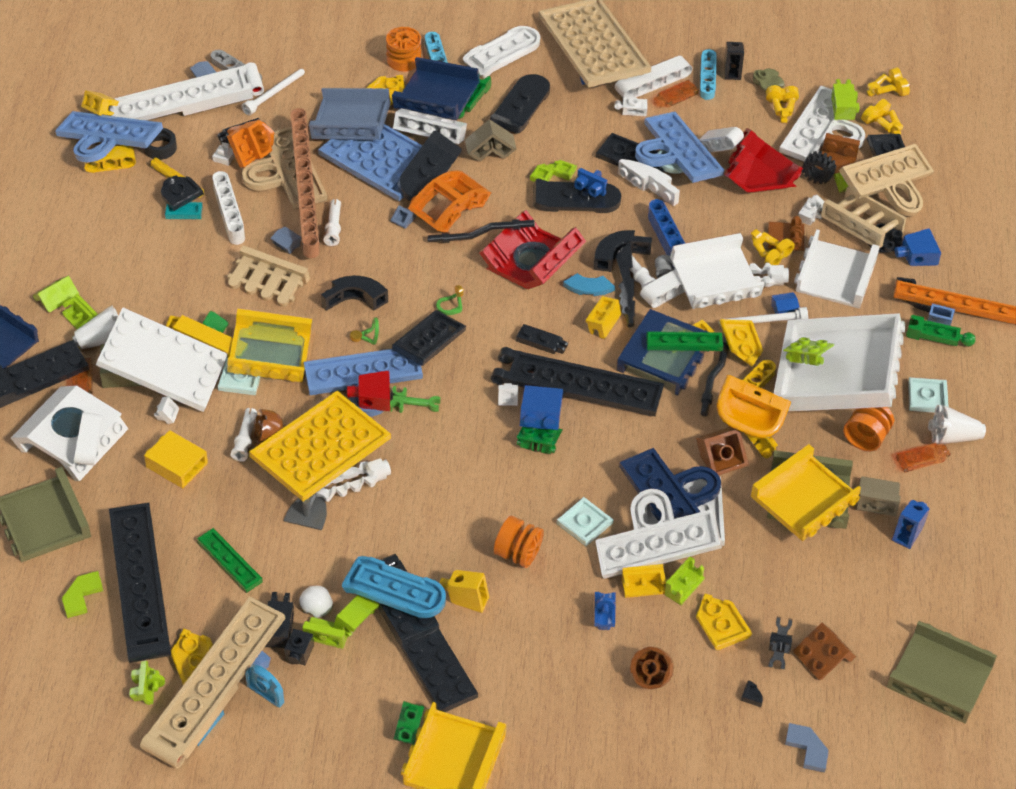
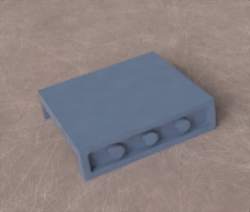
[309,88,391,140]

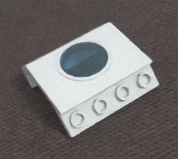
[11,386,128,481]

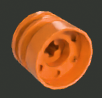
[386,27,422,72]
[843,407,895,452]
[494,515,544,568]

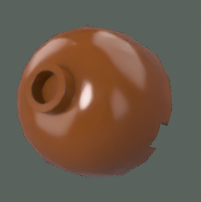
[254,409,286,447]
[630,646,674,689]

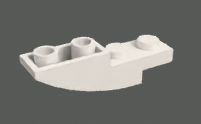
[618,159,680,206]

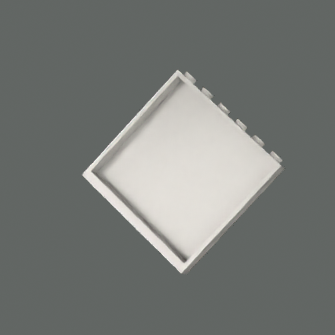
[774,313,905,411]

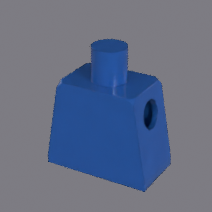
[894,228,941,266]
[892,500,930,549]

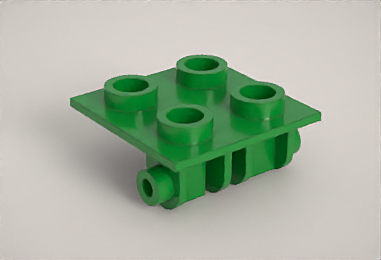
[517,427,563,454]

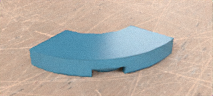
[563,273,615,296]

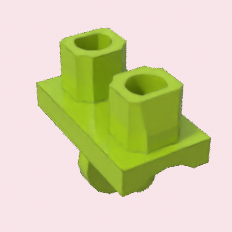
[129,661,165,705]

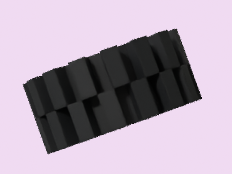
[802,151,836,184]

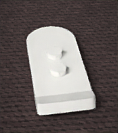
[463,26,540,79]

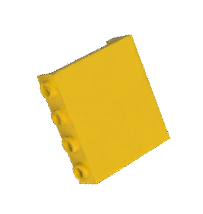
[751,444,861,542]
[401,702,506,789]

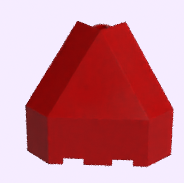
[724,128,803,193]

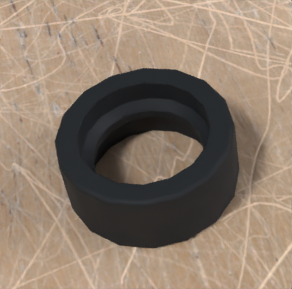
[144,128,177,160]

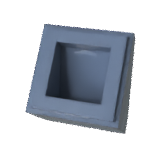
[390,206,417,229]

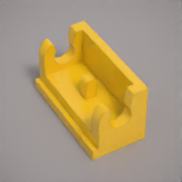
[81,90,119,116]
[585,296,621,339]
[621,564,666,598]

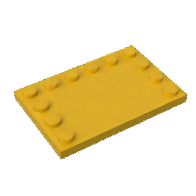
[249,391,391,502]

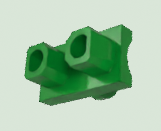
[393,701,424,745]

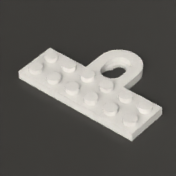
[779,86,865,161]
[595,489,722,579]

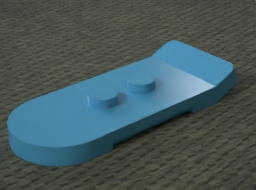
[342,556,446,618]

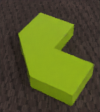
[530,160,577,182]
[62,571,103,618]

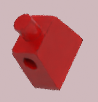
[347,371,390,411]

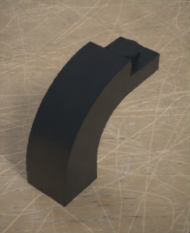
[593,230,652,272]
[321,275,388,311]

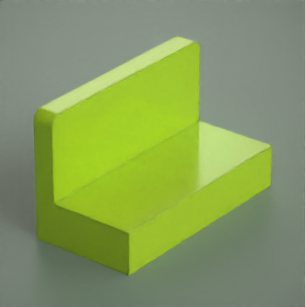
[32,275,79,313]
[302,617,350,649]

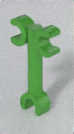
[390,386,441,413]

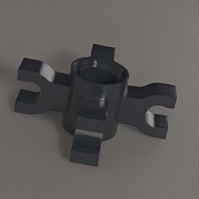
[769,616,793,670]

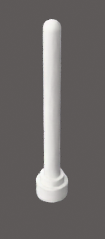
[242,69,305,116]
[719,307,808,326]

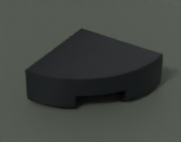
[741,680,763,707]

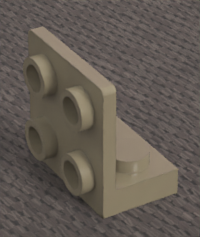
[857,476,901,516]

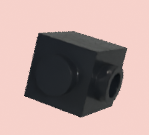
[284,629,314,666]

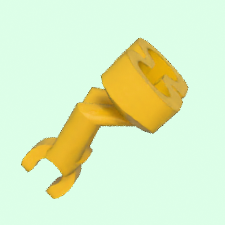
[867,67,910,97]
[765,85,799,123]
[861,99,903,135]
[751,229,794,265]

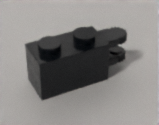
[265,592,294,648]

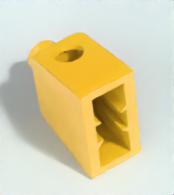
[439,570,489,613]

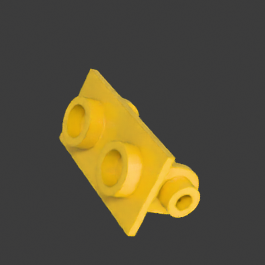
[745,433,778,459]

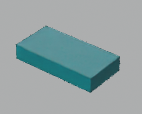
[165,202,203,219]

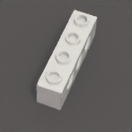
[393,108,467,144]

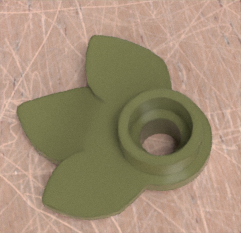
[753,68,785,91]

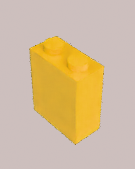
[144,430,208,489]

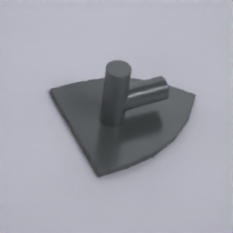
[284,494,327,530]

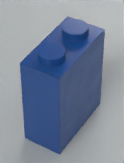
[520,385,563,430]

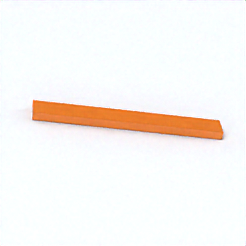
[893,280,1016,324]

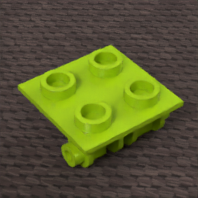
[783,337,835,366]

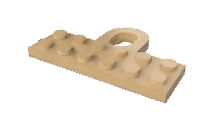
[242,127,327,209]
[839,144,934,216]

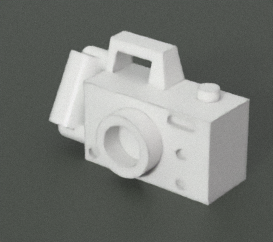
[614,97,647,116]
[798,194,825,226]

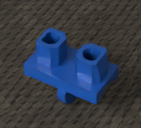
[574,168,608,197]
[594,592,616,630]

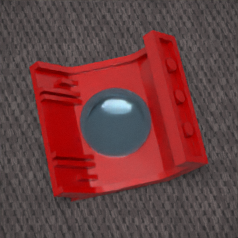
[479,210,586,290]

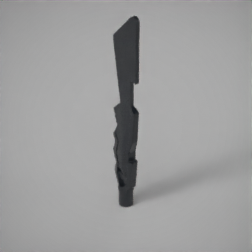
[615,243,635,327]

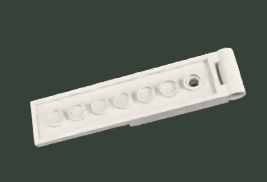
[109,63,264,120]

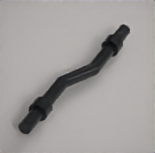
[428,219,535,243]
[700,333,730,416]

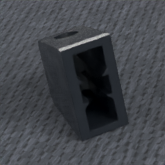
[724,41,744,80]

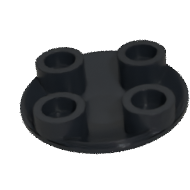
[868,223,903,253]

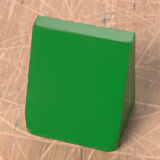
[203,311,229,333]

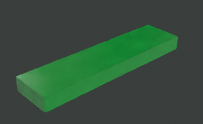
[646,332,723,351]
[197,528,263,593]

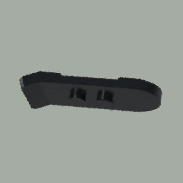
[490,74,550,133]
[397,131,462,201]
[533,178,622,213]

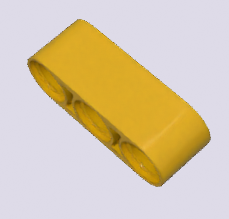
[84,145,136,173]

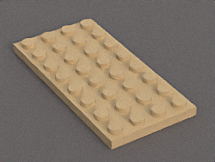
[539,0,651,88]

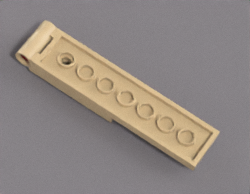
[140,596,285,769]

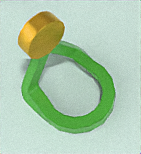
[436,285,463,315]
[350,317,379,345]

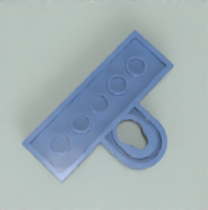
[55,111,163,162]
[635,112,724,183]
[304,349,423,417]

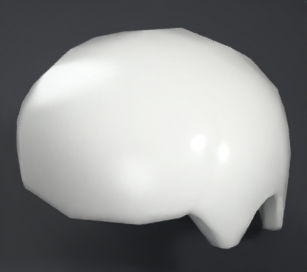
[299,586,333,618]

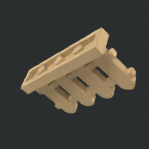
[227,246,310,307]

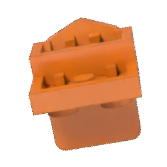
[227,120,274,168]

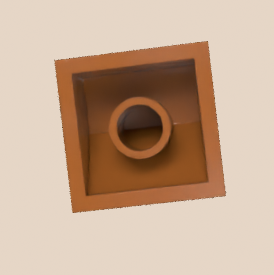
[696,427,749,475]

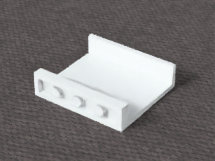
[794,229,880,309]
[670,233,764,309]

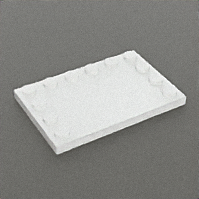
[96,308,228,412]

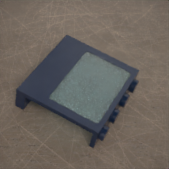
[617,309,709,396]

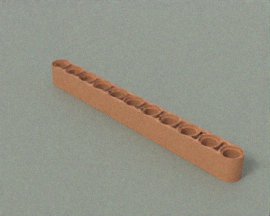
[291,108,320,258]

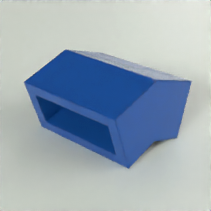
[771,292,800,314]

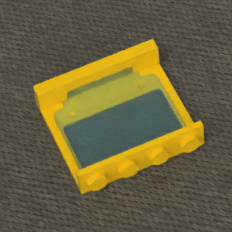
[227,309,312,382]

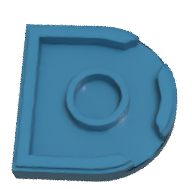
[245,664,284,708]

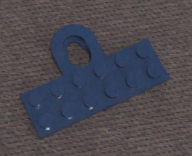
[619,448,721,522]

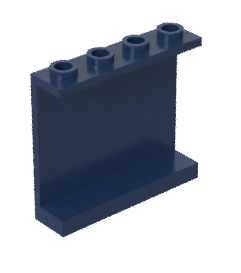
[392,57,480,121]
[0,305,39,369]

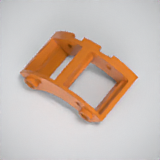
[408,170,492,232]

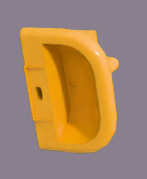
[717,375,791,438]

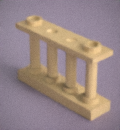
[821,186,907,248]

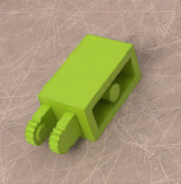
[831,79,859,120]

